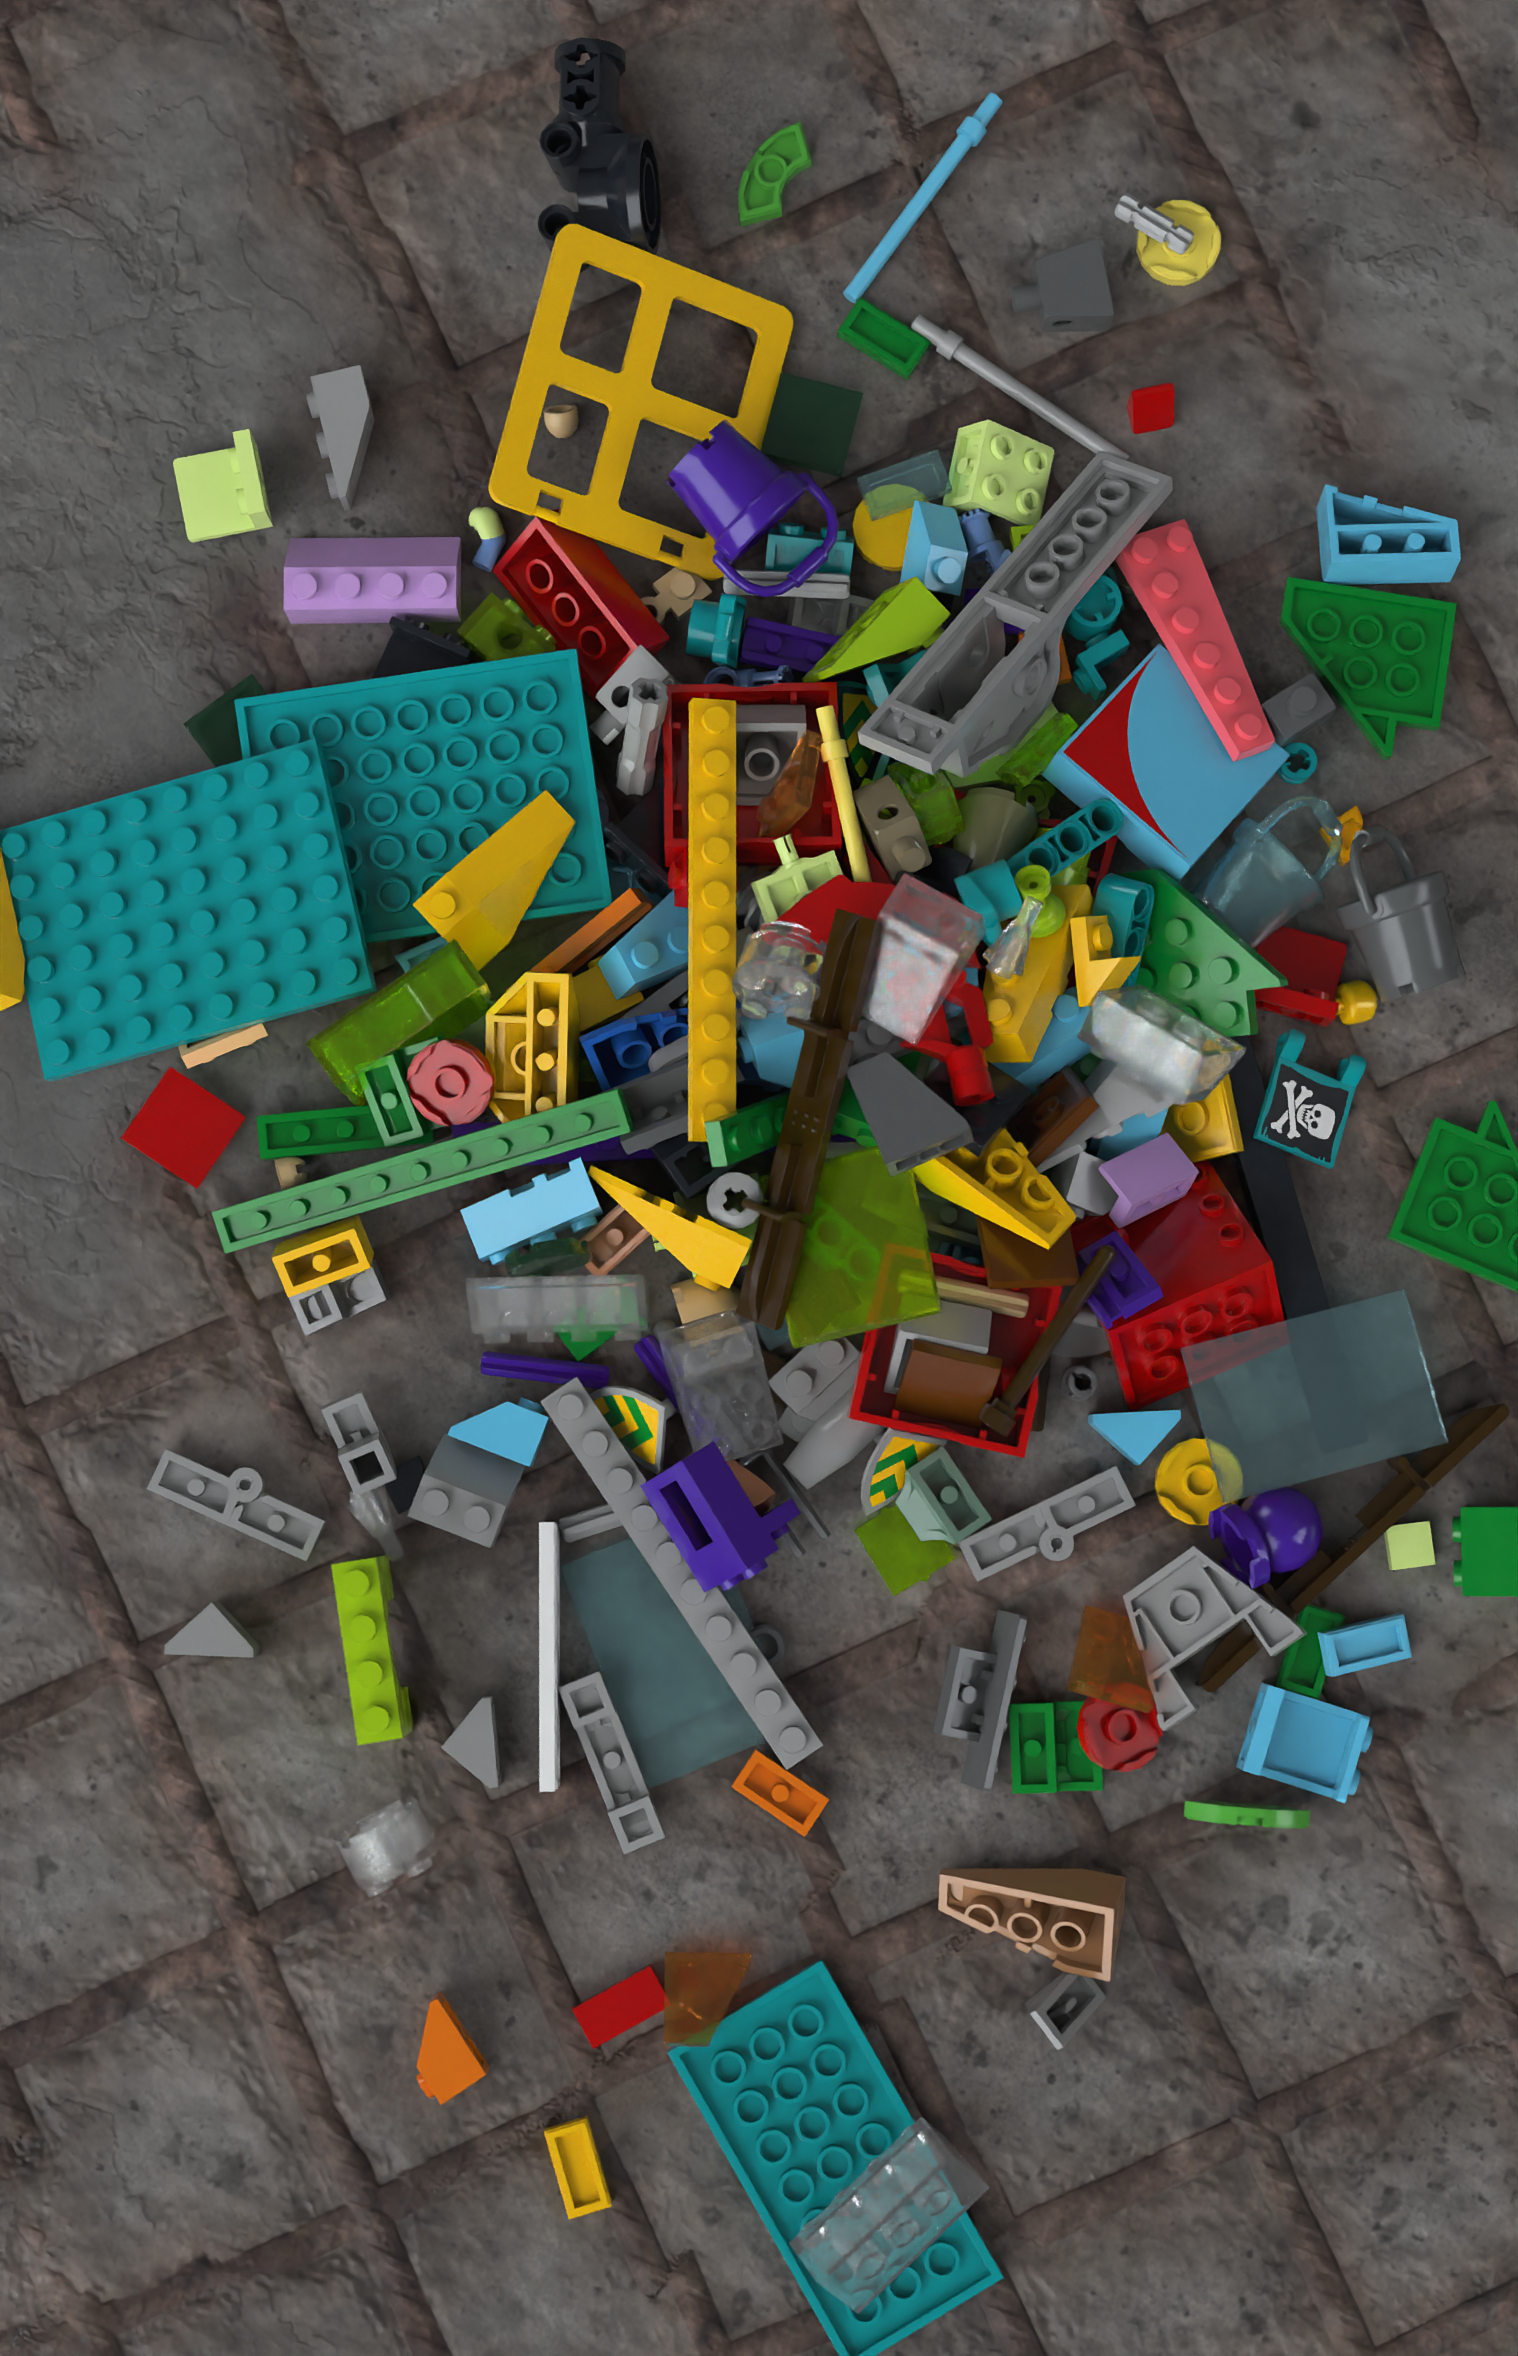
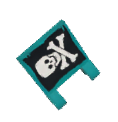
[1253,1029,1367,1169]

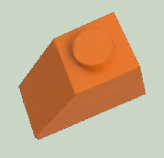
[416,1991,490,2105]

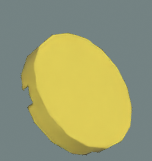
[1136,200,1221,286]

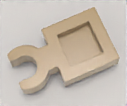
[640,567,712,627]

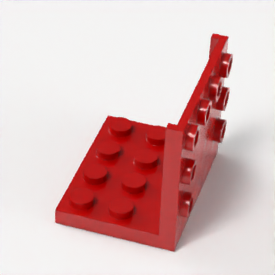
[1074,1160,1289,1412]

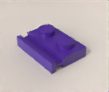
[1074,1231,1163,1329]

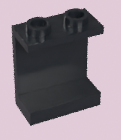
[372,616,474,679]
[603,771,674,899]

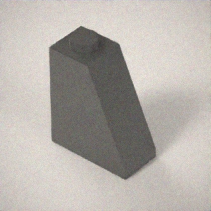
[847,1051,974,1177]

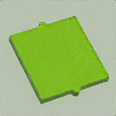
[854,1505,955,1596]

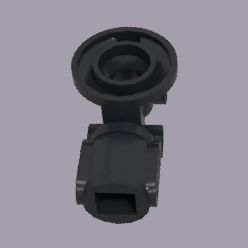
[537,37,661,273]

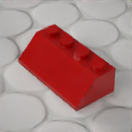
[492,508,671,702]

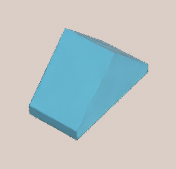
[1088,1410,1181,1465]

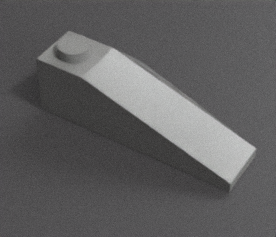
[1036,1034,1198,1173]

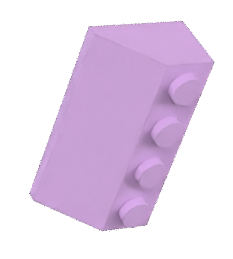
[284,537,461,624]

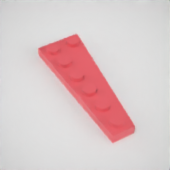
[1115,519,1275,762]

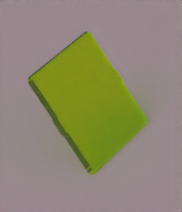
[759,1145,941,1349]

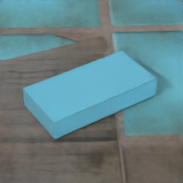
[1317,1613,1412,1677]

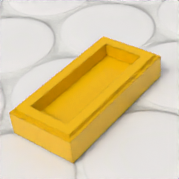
[544,2115,612,2219]

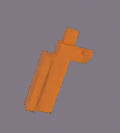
[506,888,655,991]

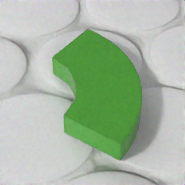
[738,122,811,227]
[1184,1800,1310,1828]

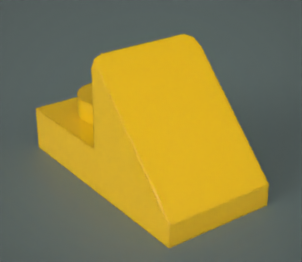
[1070,915,1141,1007]

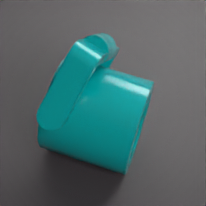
[1063,566,1124,642]
[686,593,747,669]
[954,859,1025,951]

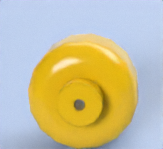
[1333,980,1377,1025]

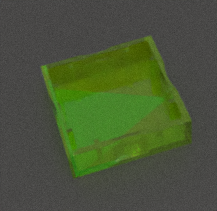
[305,939,496,1106]

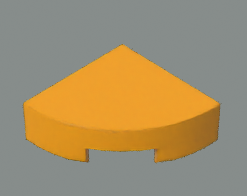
[1318,805,1363,866]

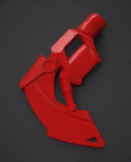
[762,875,995,1106]

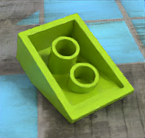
[802,576,951,683]

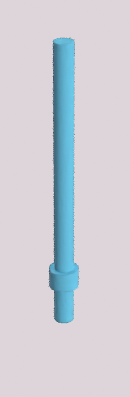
[843,93,1003,304]

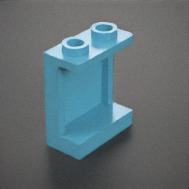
[1236,1682,1373,1803]

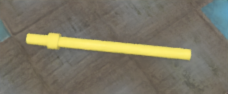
[816,705,872,882]

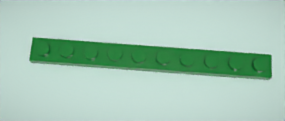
[212,1087,634,1254]

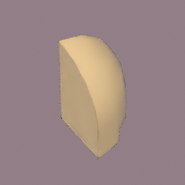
[671,1278,741,1326]

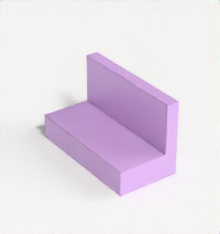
[1098,1132,1199,1229]

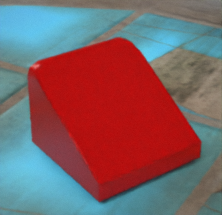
[1126,382,1174,435]

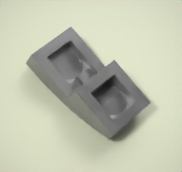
[786,594,874,637]
[289,1259,392,1336]

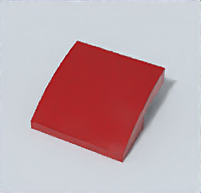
[120,1066,246,1189]

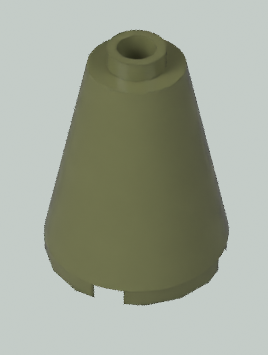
[953,787,1039,911]

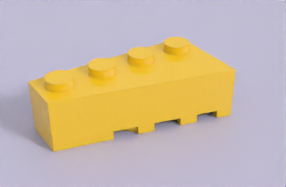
[982,884,1094,1063]

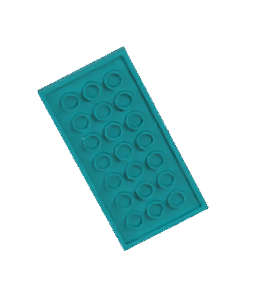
[667,1958,1004,2356]

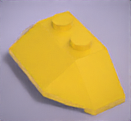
[485,971,580,1123]

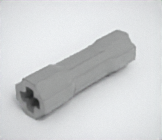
[616,678,669,796]

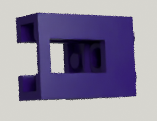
[640,1441,801,1593]

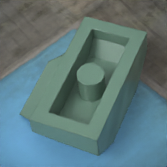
[895,1446,992,1545]

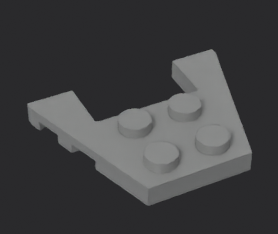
[1123,1546,1307,1731]

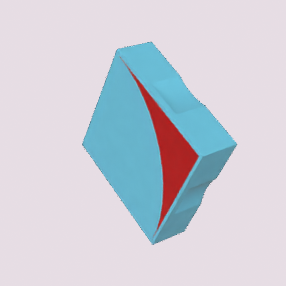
[1042,644,1290,883]

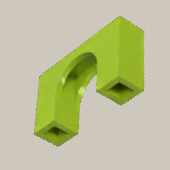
[331,1555,414,1745]

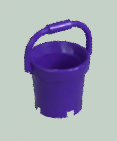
[665,420,839,597]

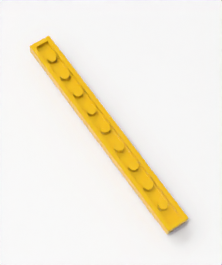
[688,698,736,1142]

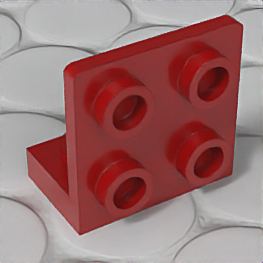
[1254,922,1348,1027]

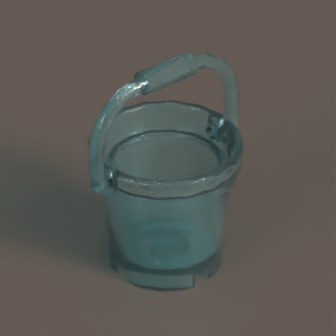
[1189,796,1343,949]

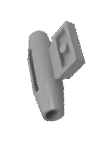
[766,1323,886,1490]

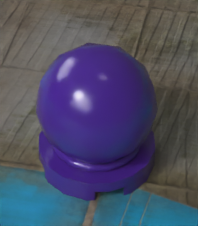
[1208,1486,1323,1590]

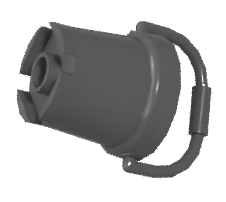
[1335,824,1466,1003]

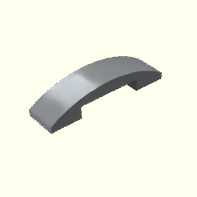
[558,1670,665,1854]

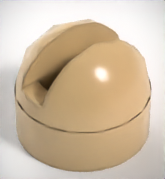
[543,405,579,439]
[274,1156,309,1190]

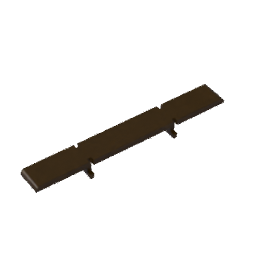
[736,908,883,1330]
[1195,1404,1509,1693]

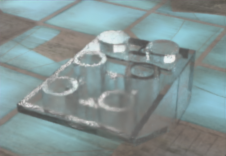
[861,873,986,1046]
[657,1310,784,1462]

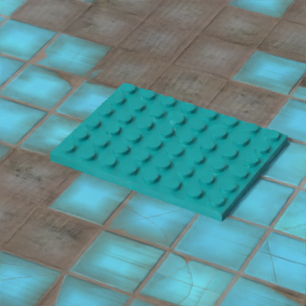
[234,649,613,944]
[0,739,377,1082]

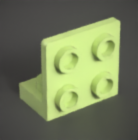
[942,419,1054,526]
[173,429,273,542]

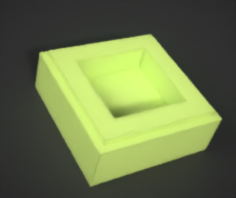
[1384,1521,1436,1570]

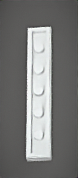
[539,1522,560,1792]

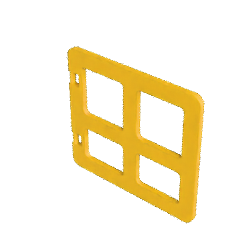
[488,224,793,580]

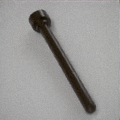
[977,1245,1116,1437]

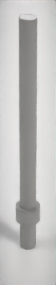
[910,314,1129,461]

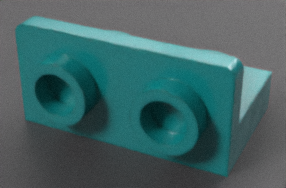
[765,522,854,577]

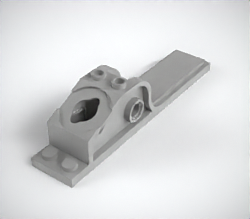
[858,451,1173,778]

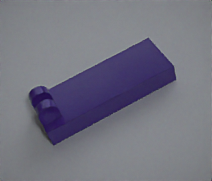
[739,617,856,682]

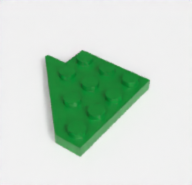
[1279,577,1457,760]
[1116,869,1288,1044]
[1386,1100,1518,1293]

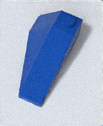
[579,996,755,1092]

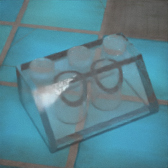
[1077,984,1247,1105]

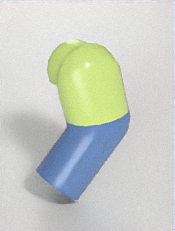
[469,507,506,572]

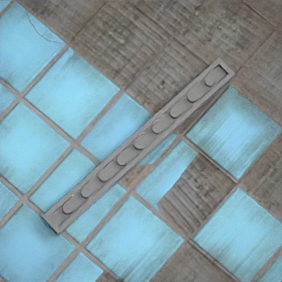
[540,1377,823,1770]

